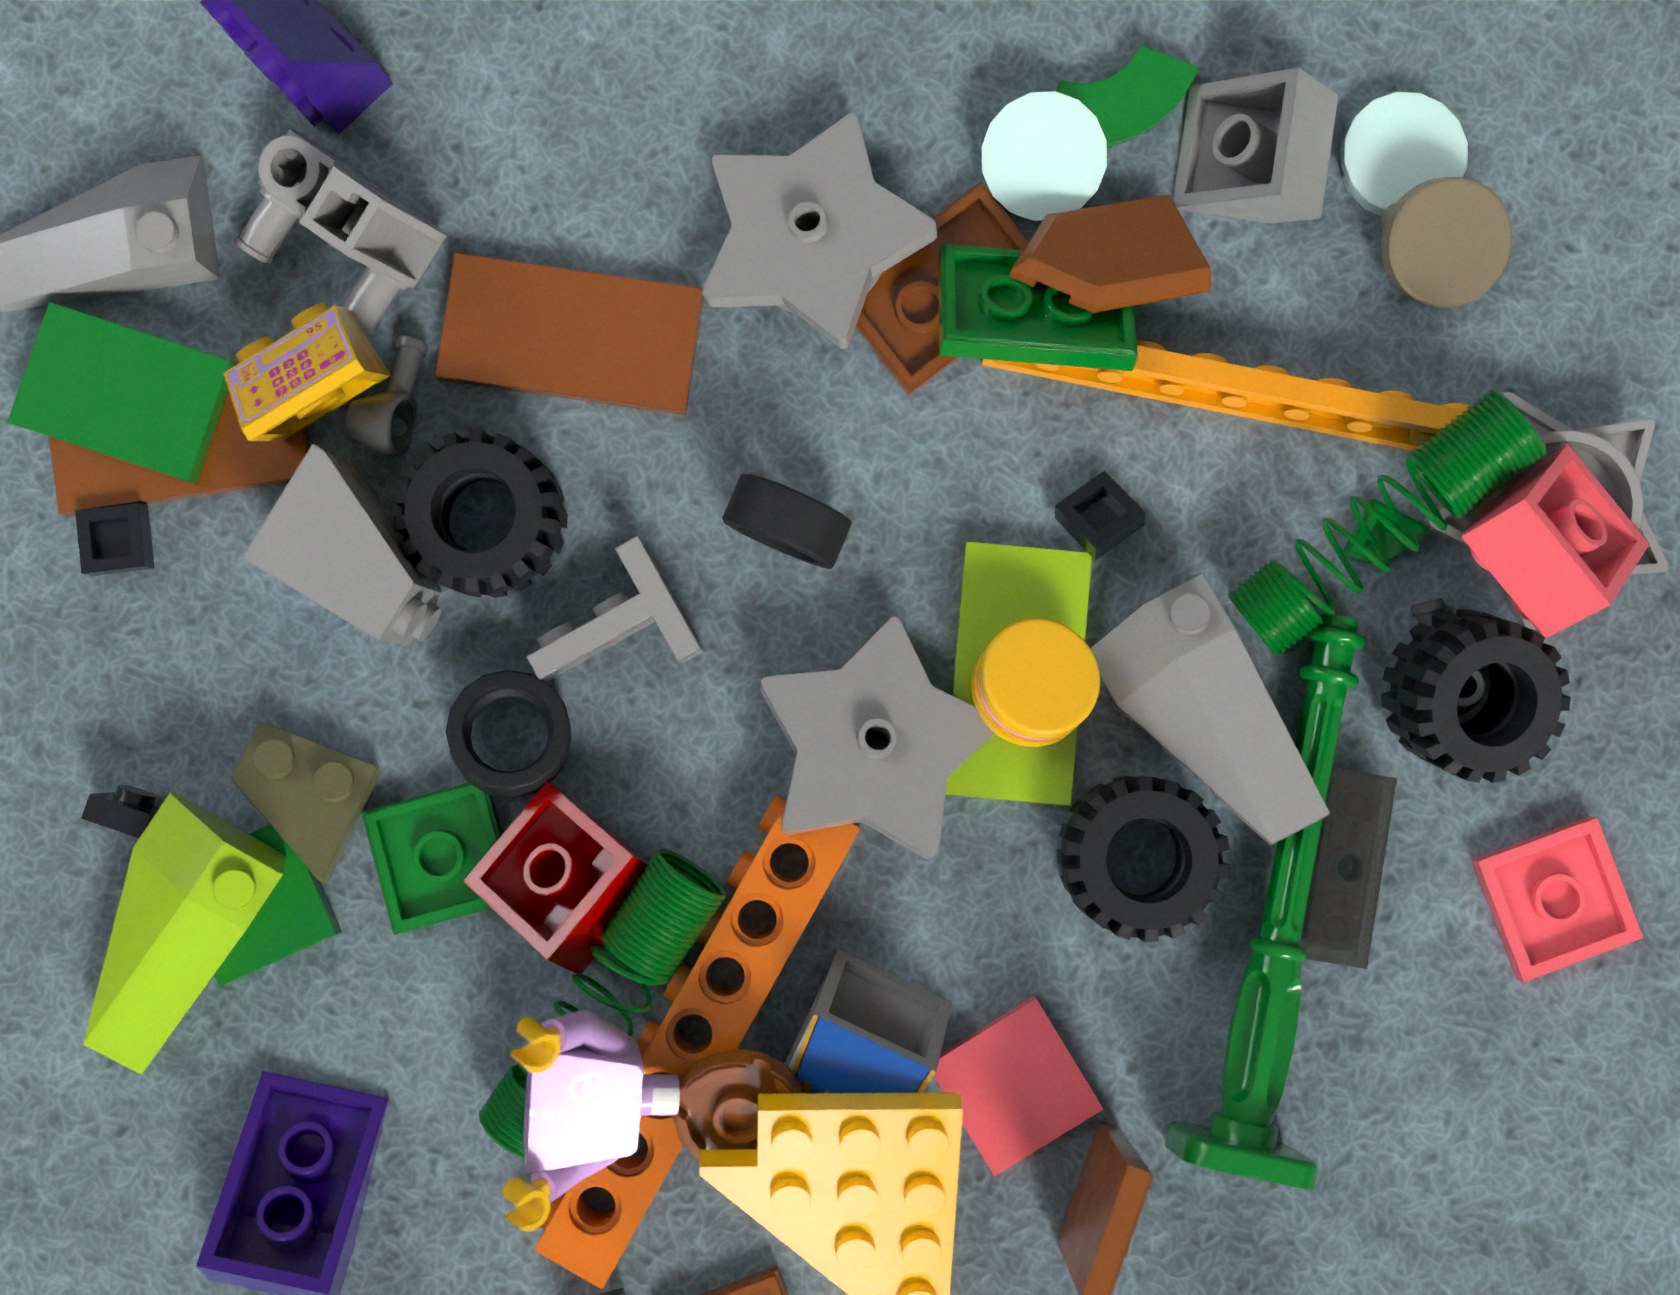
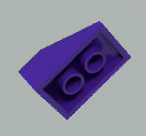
[196,1071,389,1295]

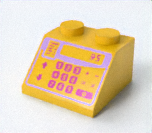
[223,303,391,441]

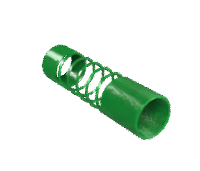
[1228,389,1547,656]
[479,849,726,1159]

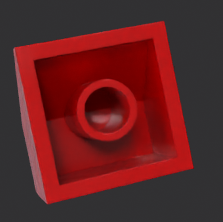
[464,781,649,974]

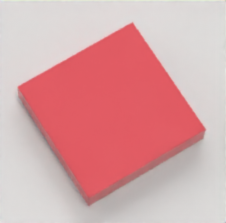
[1471,817,1643,982]
[934,996,1104,1177]

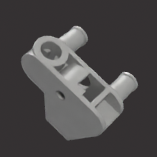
[234,128,449,335]

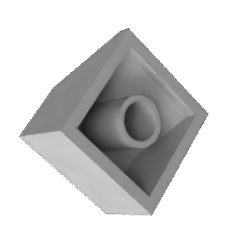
[1173,67,1338,224]

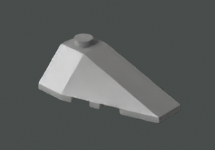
[0,155,221,312]
[1090,574,1330,846]

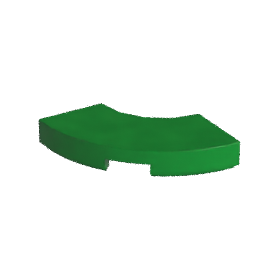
[1056,45,1199,149]

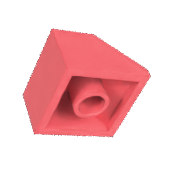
[1461,443,1650,639]

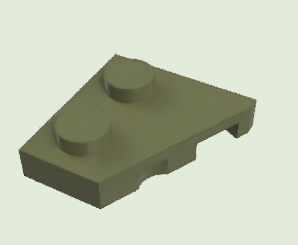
[231,721,380,884]

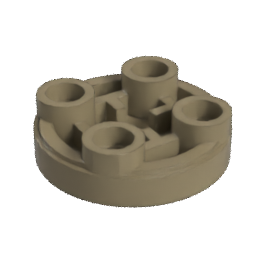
[1381,177,1512,307]

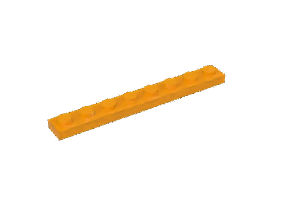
[982,340,1472,451]

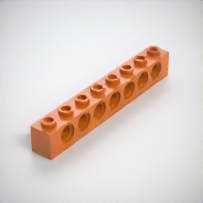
[534,794,861,1289]

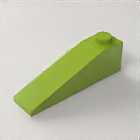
[83,790,286,1075]

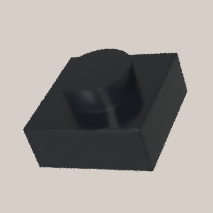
[1055,471,1146,561]
[75,503,154,576]
[81,785,160,838]

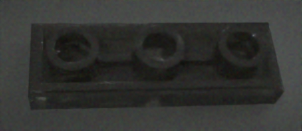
[1300,767,1397,969]

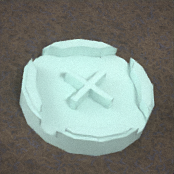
[981,91,1107,221]
[1339,92,1468,217]

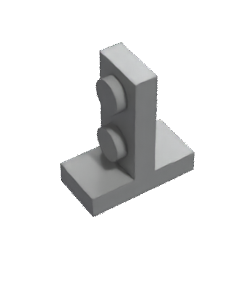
[526,536,704,681]

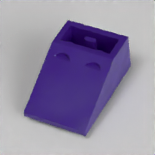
[199,0,392,135]

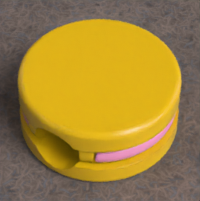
[971,618,1100,747]

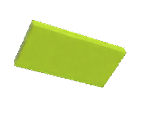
[945,541,1092,806]

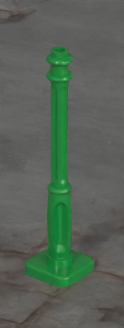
[1165,614,1366,1190]

